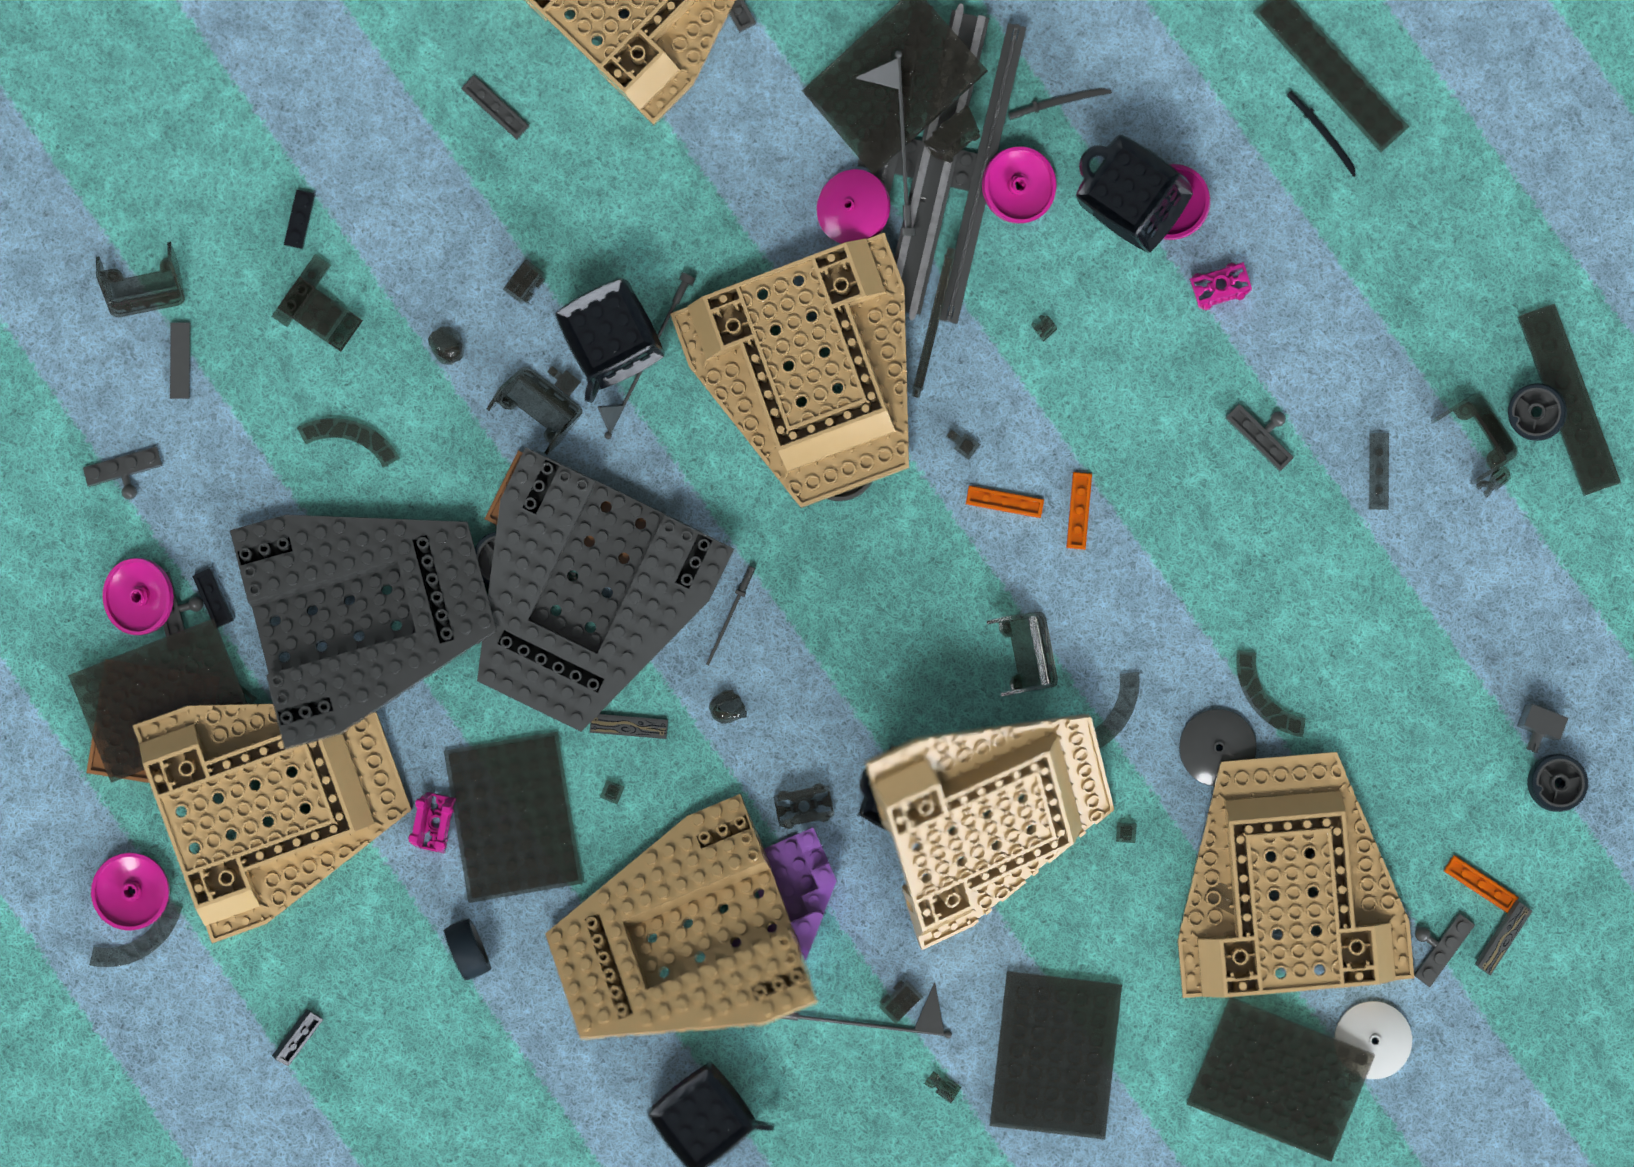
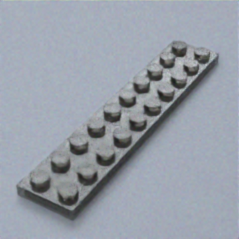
[1253,0,1409,153]
[1517,303,1621,496]

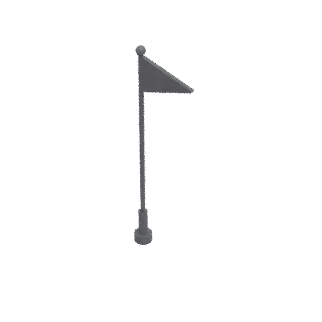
[856,51,916,236]
[598,272,696,439]
[772,983,952,1039]

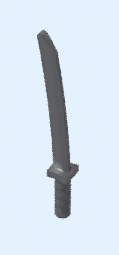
[1008,88,1112,120]
[706,566,756,666]

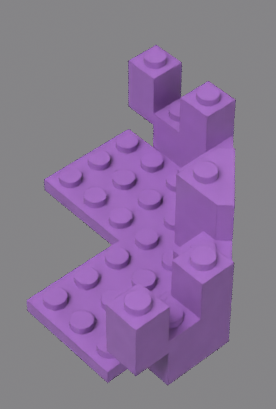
[732,827,837,961]

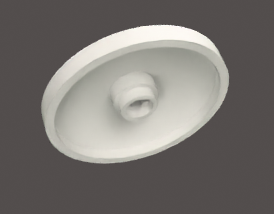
[1334,1001,1412,1079]

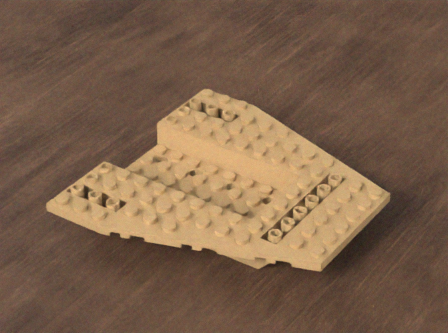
[524,0,735,125]
[670,233,909,508]
[133,704,412,943]
[865,714,1114,950]
[1177,752,1414,998]
[545,794,818,1040]

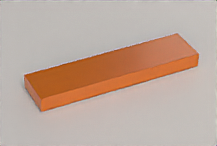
[1066,472,1092,550]
[966,485,1044,519]
[1443,855,1519,913]

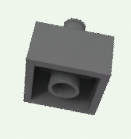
[1517,704,1569,753]

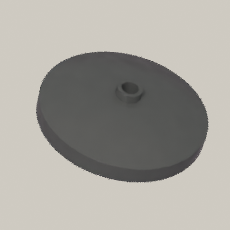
[1179,709,1257,786]

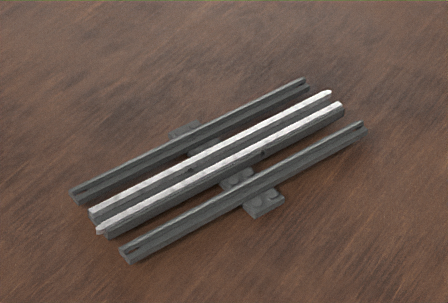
[858,2,1026,324]

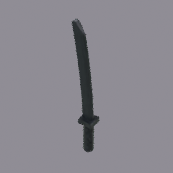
[1286,90,1356,177]

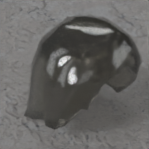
[428,326,464,365]
[709,690,747,724]

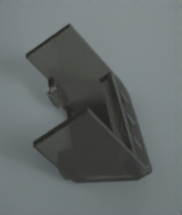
[96,242,185,317]
[486,367,583,455]
[1431,393,1518,485]
[987,612,1058,697]

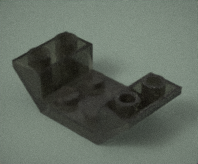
[278,276,363,352]

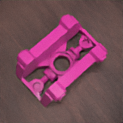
[1189,262,1252,311]
[408,792,456,854]

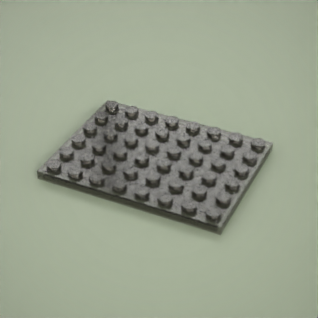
[802,0,988,174]
[68,618,248,783]
[444,731,583,903]
[989,971,1122,1140]
[1186,997,1375,1162]

